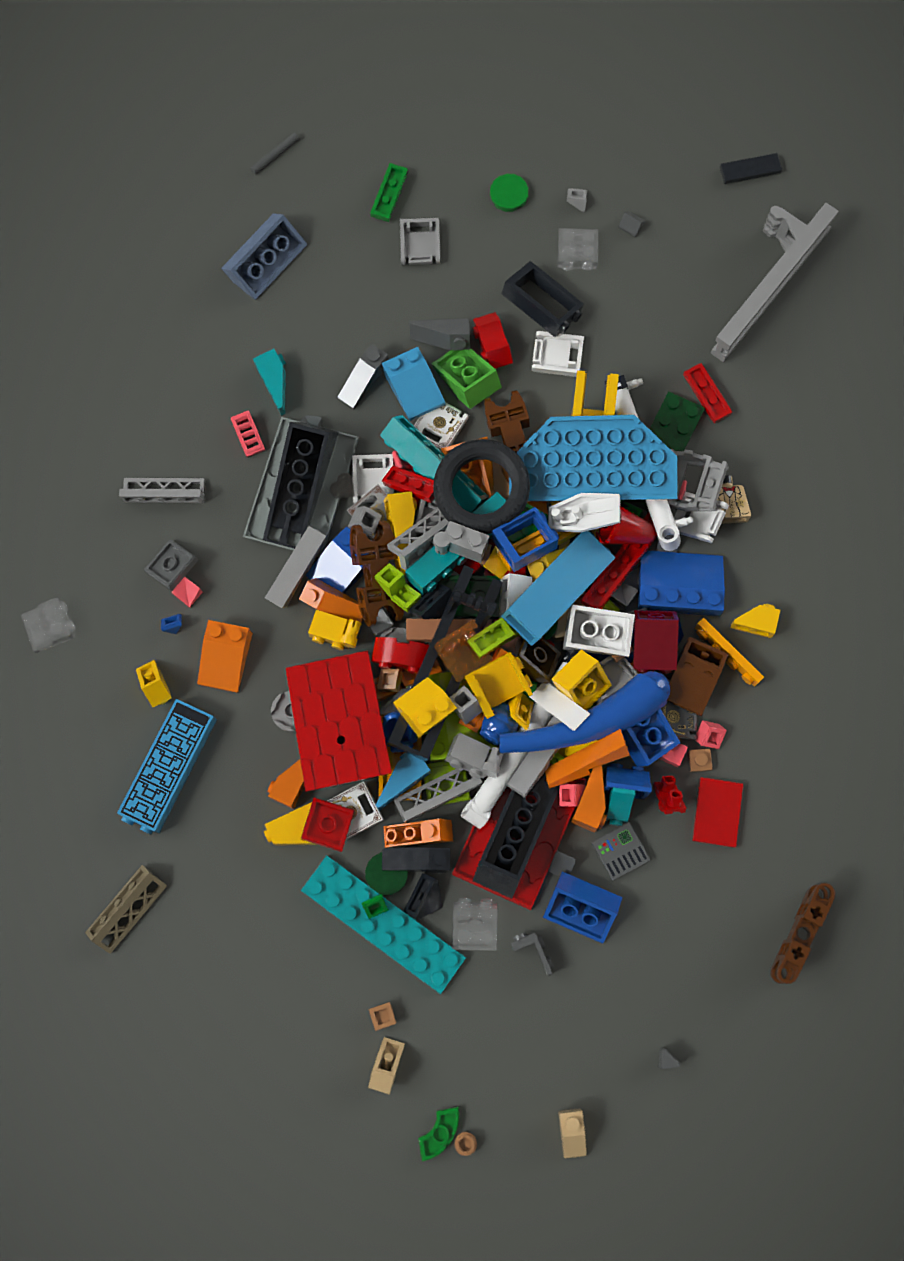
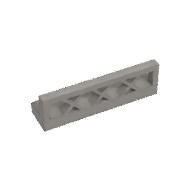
[119,478,205,503]
[387,508,449,571]
[393,769,483,823]

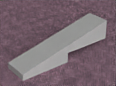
[265,526,327,608]
[507,716,561,797]

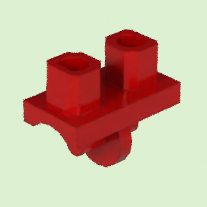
[653,775,686,814]

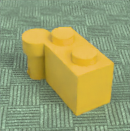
[308,610,362,650]

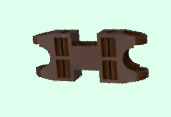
[484,390,530,484]
[350,520,404,627]
[770,883,835,984]

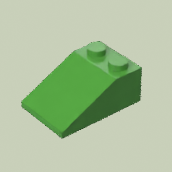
[431,348,502,409]

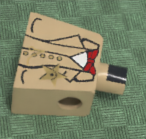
[718,475,751,524]

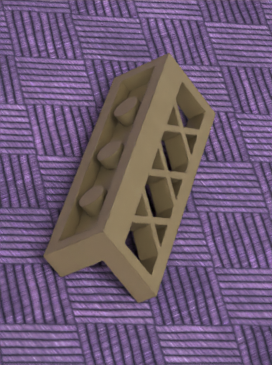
[85,865,167,954]

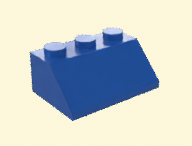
[622,709,680,767]
[543,871,622,944]

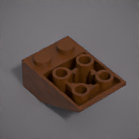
[667,637,728,716]

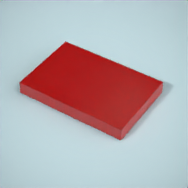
[692,777,743,848]

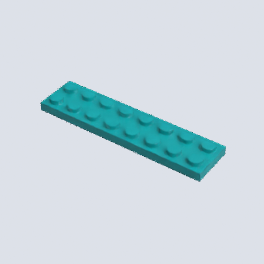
[301,855,466,994]

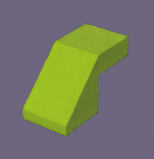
[374,563,422,613]

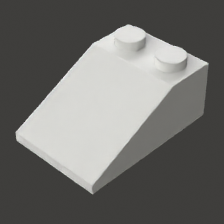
[563,605,635,657]

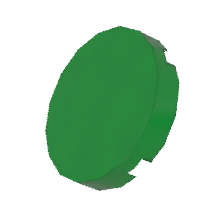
[490,174,528,212]

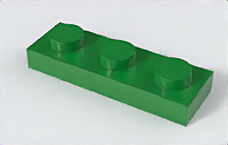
[370,163,408,222]

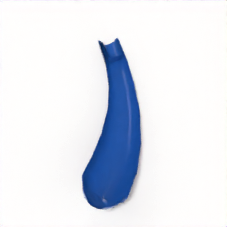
[500,671,670,753]

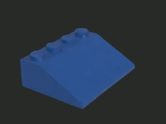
[637,551,725,617]

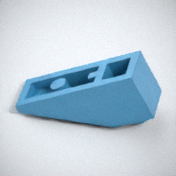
[376,749,431,811]

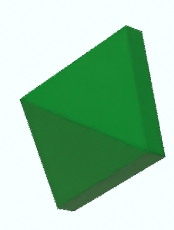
[361,894,389,919]

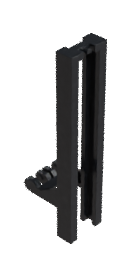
[387,565,503,761]

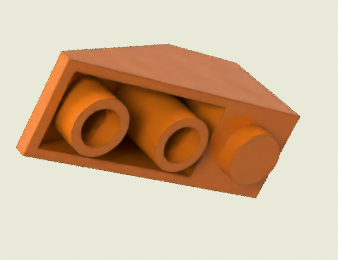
[383,819,453,848]

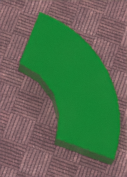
[418,1107,459,1161]

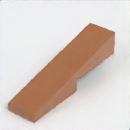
[406,619,492,643]

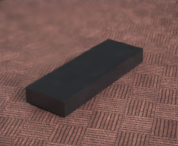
[720,153,782,184]

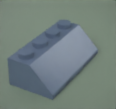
[221,213,307,300]

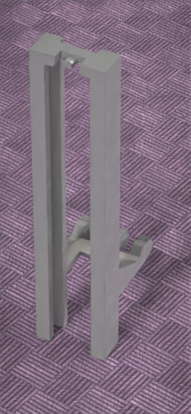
[711,203,839,362]

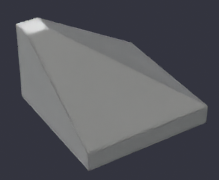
[567,188,587,212]

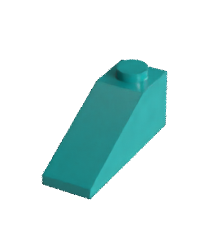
[253,349,286,416]
[605,787,635,826]

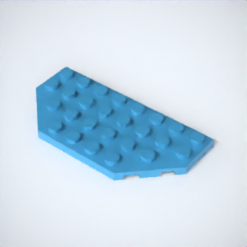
[509,415,678,501]

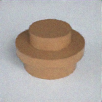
[455,1132,477,1156]

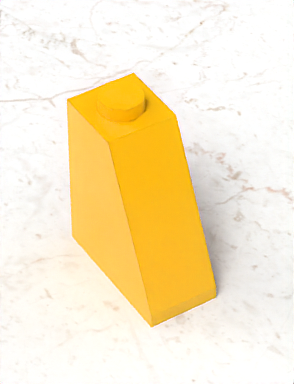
[264,802,317,846]

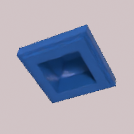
[161,614,182,634]

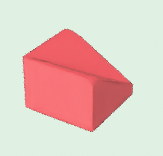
[172,577,203,608]
[696,720,727,749]
[659,744,688,768]
[559,784,585,806]

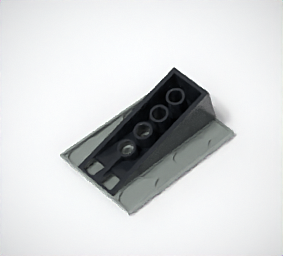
[243,417,359,557]

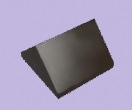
[517,637,561,684]

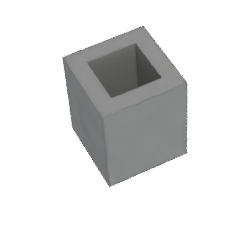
[348,506,382,536]
[449,686,482,724]

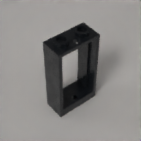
[501,261,584,337]

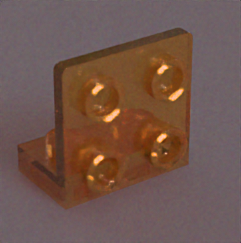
[434,619,493,682]

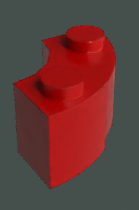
[472,312,513,368]
[371,637,429,674]

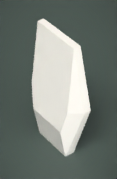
[548,493,620,532]

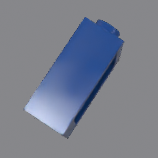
[492,507,559,572]

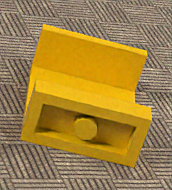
[464,652,533,719]

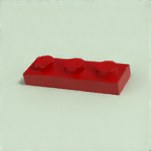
[683,363,732,424]
[382,466,435,503]

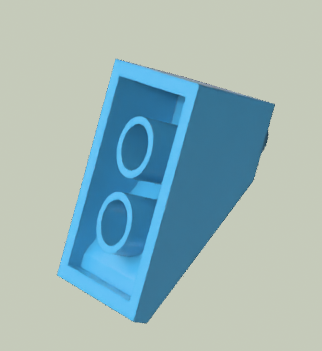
[382,347,446,421]

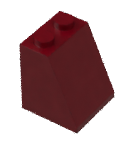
[633,610,679,673]

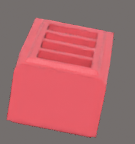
[230,411,265,458]

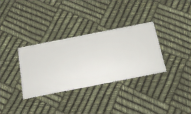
[529,683,590,731]

